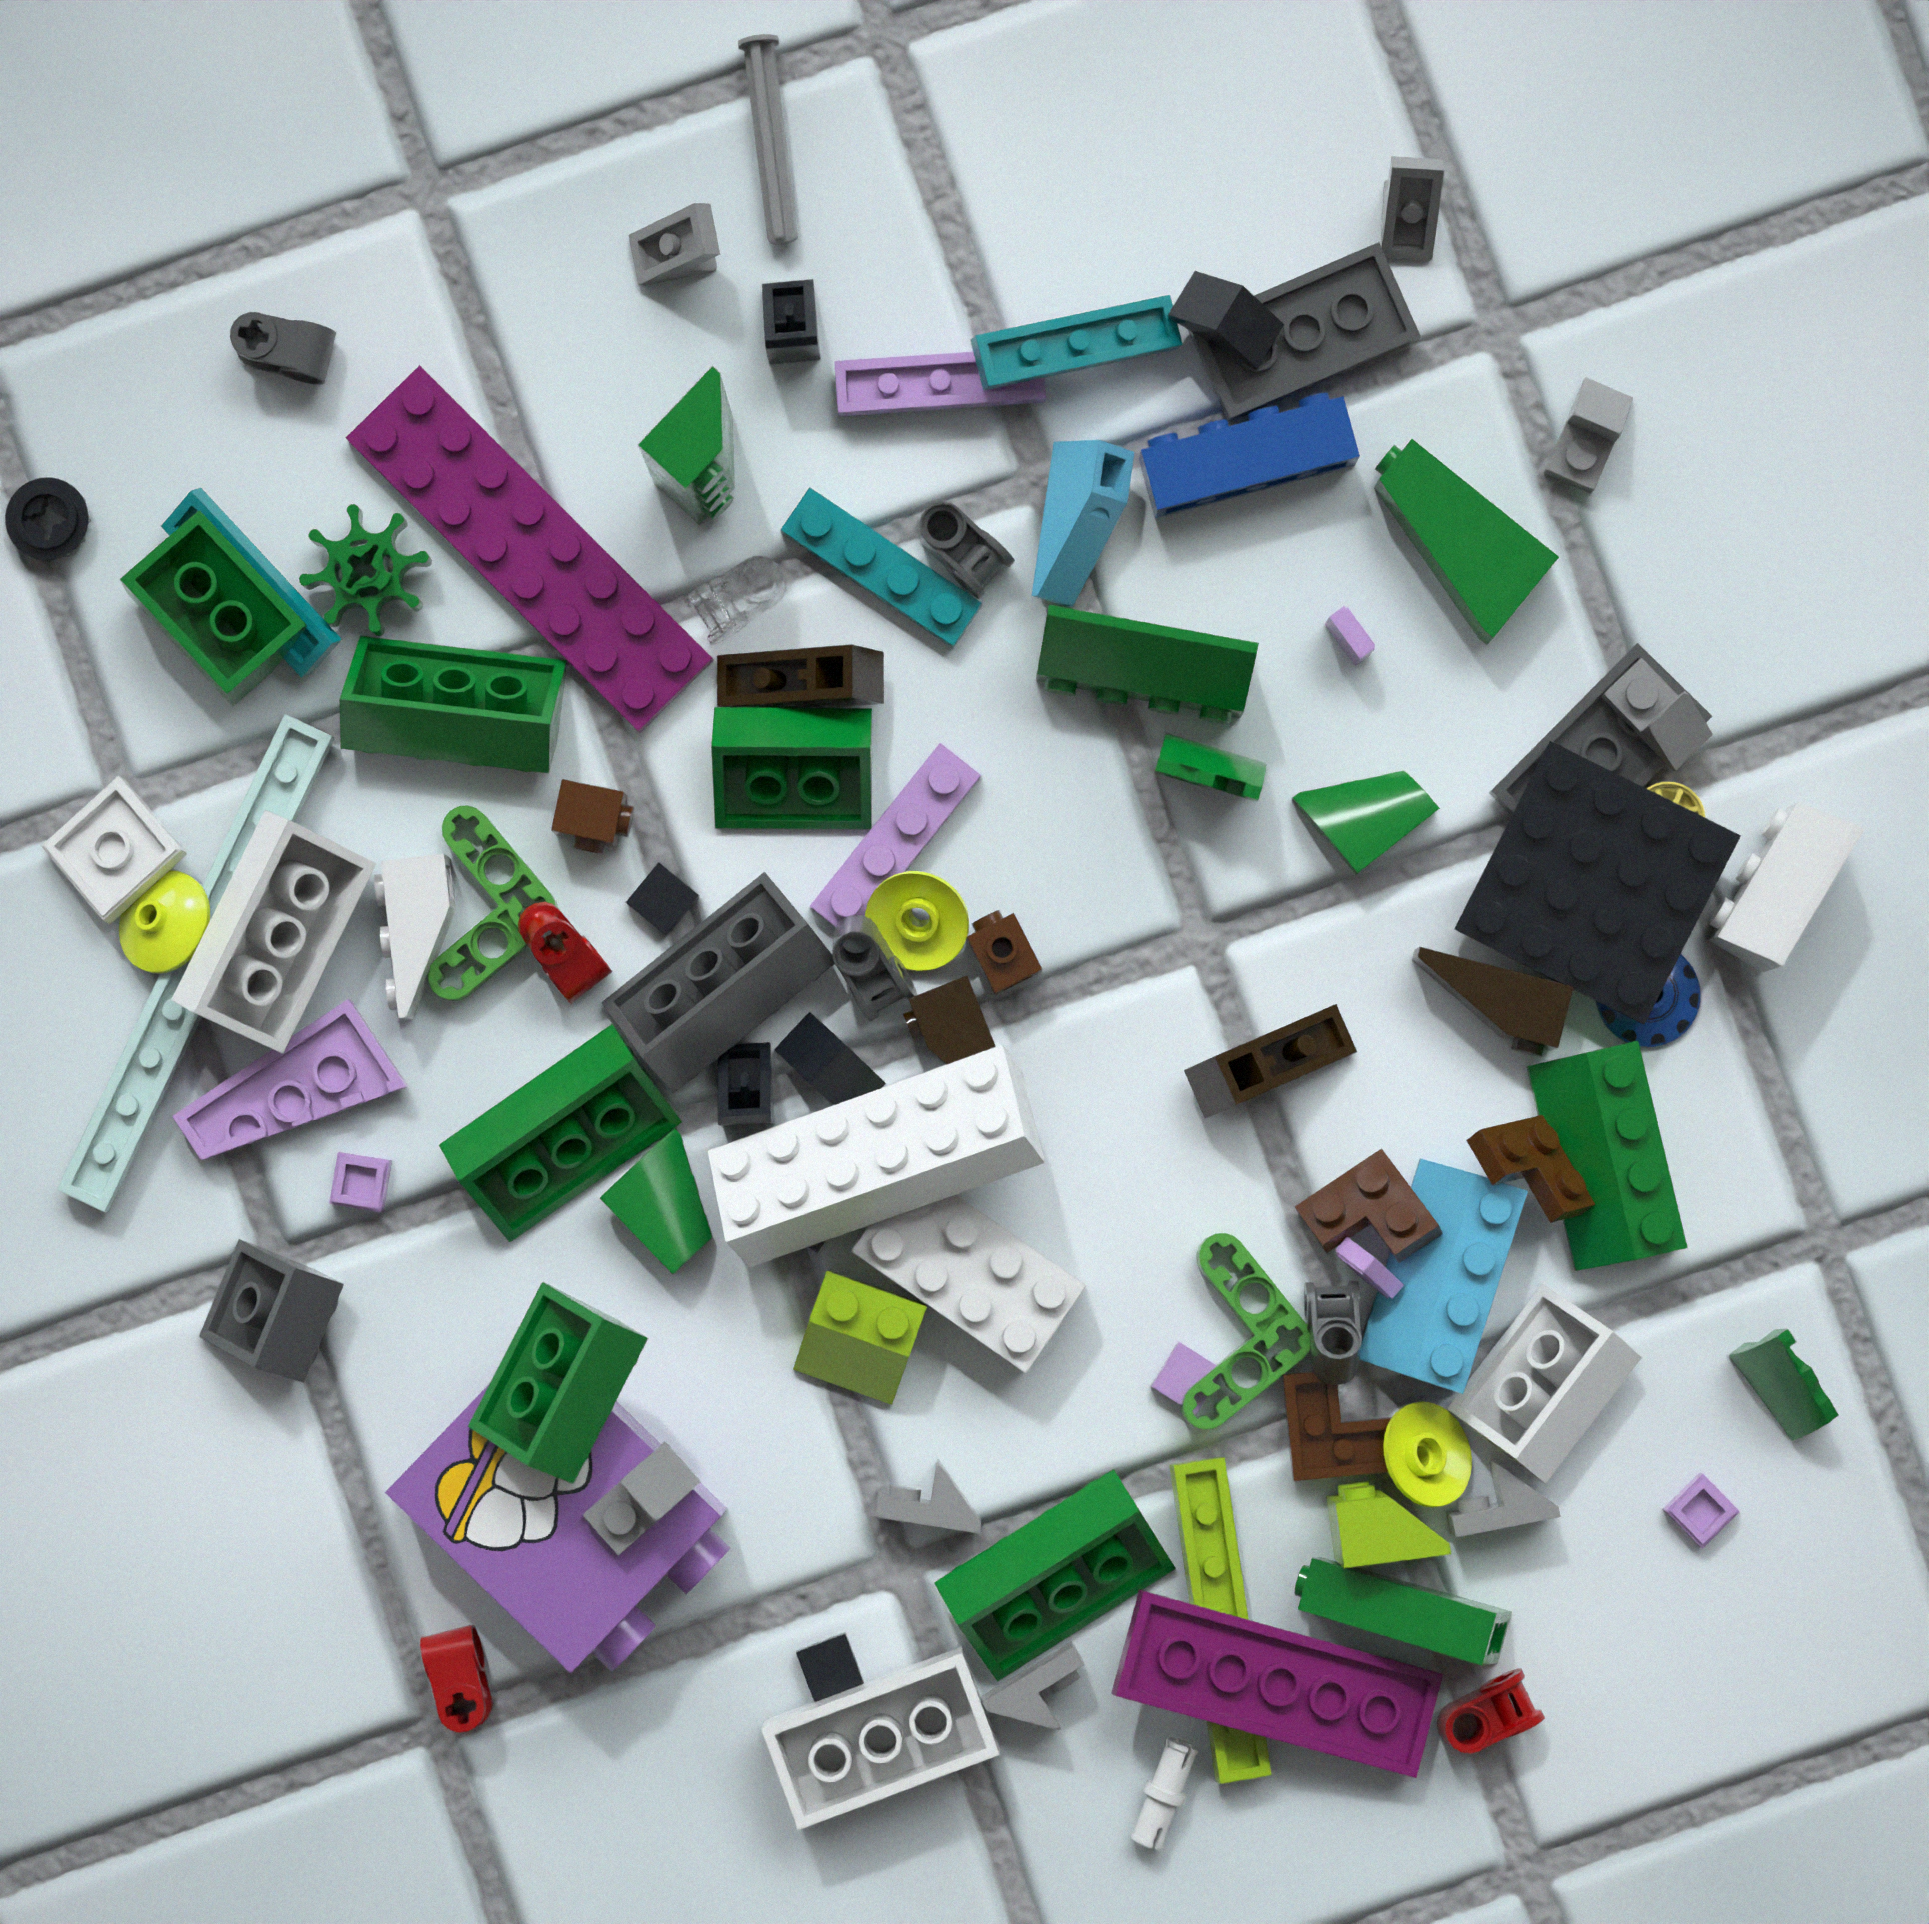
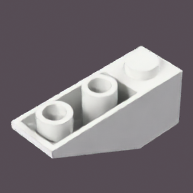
[374,854,456,1021]

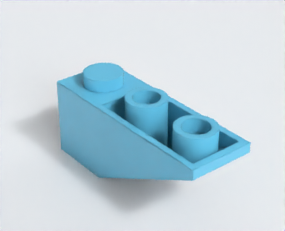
[1032,440,1134,607]

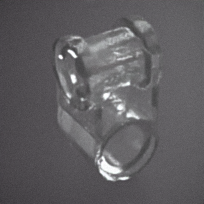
[684,556,787,645]

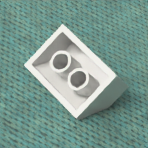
[1708,802,1864,972]
[1447,1284,1642,1484]

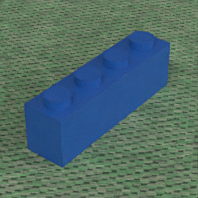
[1139,393,1360,518]

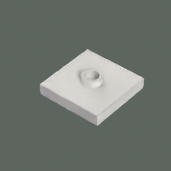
[41,776,187,924]

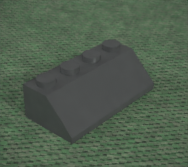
[601,872,835,1094]

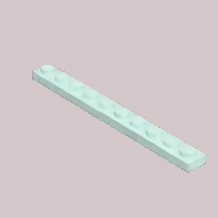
[57,714,335,1212]

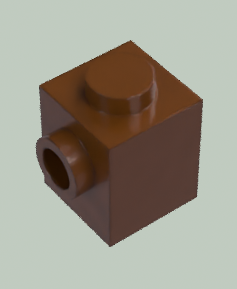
[551,779,634,854]
[967,910,1042,995]

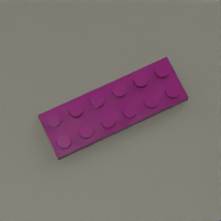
[1111,1589,1443,1778]

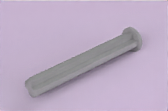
[738,34,798,245]

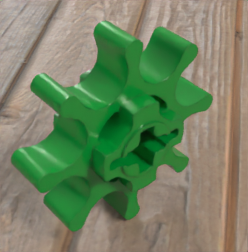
[299,504,432,636]

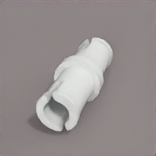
[1130,1737,1199,1850]

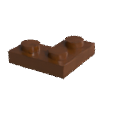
[1466,1115,1595,1223]
[1295,1148,1443,1263]
[1282,1371,1392,1481]

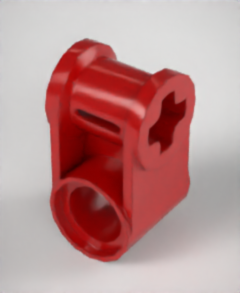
[518,902,613,1004]
[420,1624,493,1733]
[1437,1668,1545,1754]

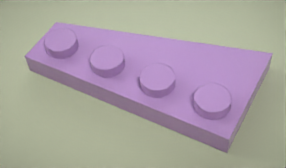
[172,999,409,1160]

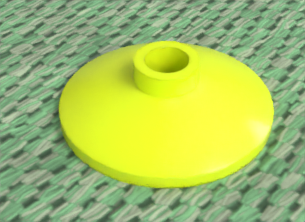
[119,870,210,974]
[865,871,969,971]
[1384,1401,1472,1507]

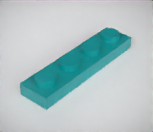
[970,295,1183,391]
[780,487,982,648]
[161,488,342,678]

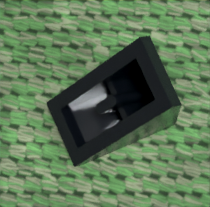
[1167,271,1284,371]
[762,279,821,365]
[774,1012,886,1106]
[717,1042,775,1127]

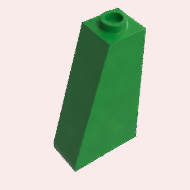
[1374,439,1559,645]
[1295,1557,1512,1666]

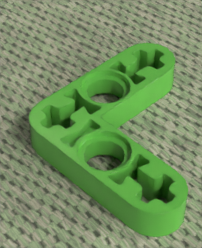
[428,805,558,1001]
[1181,1233,1310,1430]

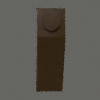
[717,644,884,708]
[1412,947,1574,1057]
[903,975,996,1065]
[1184,1004,1357,1118]

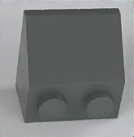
[199,1239,344,1383]

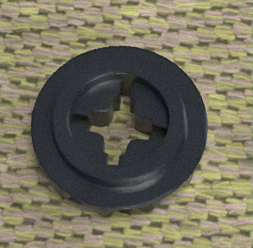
[5,477,91,562]

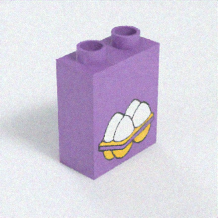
[385,1385,730,1673]

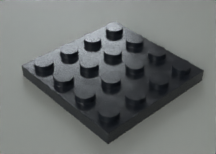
[1454,741,1741,1024]

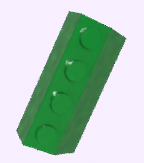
[638,366,735,525]
[1036,605,1259,724]
[339,636,567,774]
[439,1024,682,1242]
[1526,1041,1688,1271]
[934,1469,1176,1682]

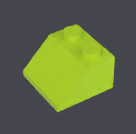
[793,1270,927,1405]
[1326,1481,1451,1568]

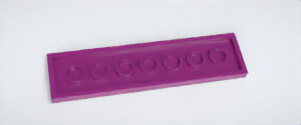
[345,365,714,733]

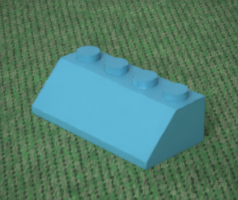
[1359,1158,1528,1394]

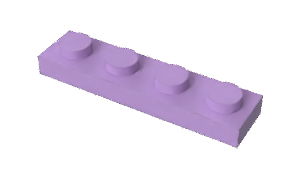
[834,352,1046,417]
[810,743,981,939]

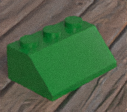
[120,510,307,707]
[711,707,872,829]
[468,1282,648,1484]

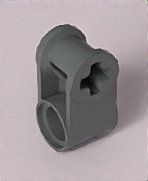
[230,312,336,385]
[918,502,1015,599]
[832,915,917,1021]
[1304,1281,1362,1385]

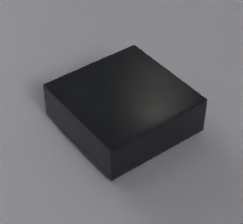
[625,862,700,936]
[796,1632,864,1702]

